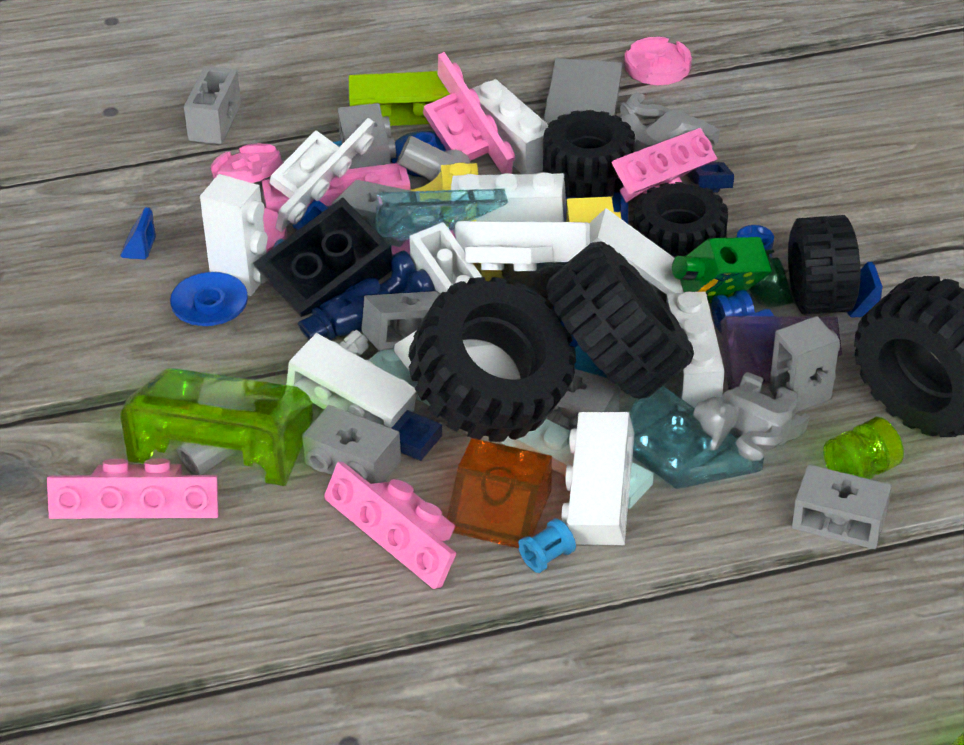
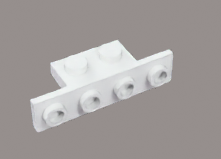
[269,118,375,232]
[455,221,590,271]

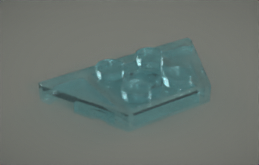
[375,189,508,241]
[630,386,764,489]

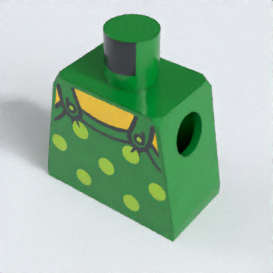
[672,237,772,304]

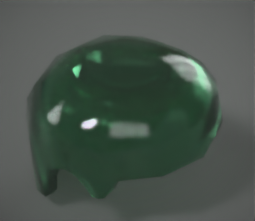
[748,249,793,308]

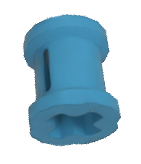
[518,518,576,573]

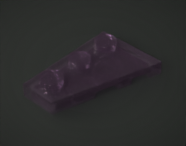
[721,316,842,390]

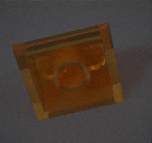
[447,438,552,549]

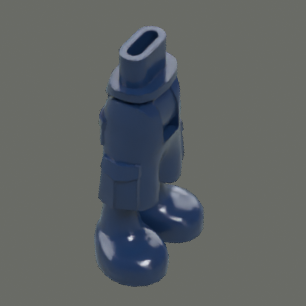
[298,251,435,341]

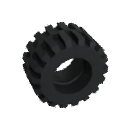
[543,110,635,198]
[633,182,728,258]
[788,215,861,315]

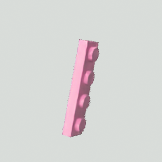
[262,163,411,213]

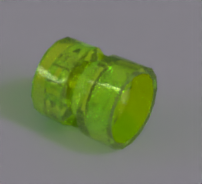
[823,416,904,479]

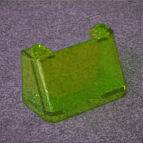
[120,368,313,486]

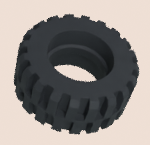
[546,241,694,399]
[854,276,964,437]
[408,277,576,442]

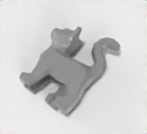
[620,92,720,152]
[693,372,810,461]

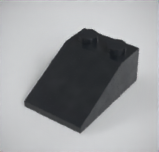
[253,197,392,317]

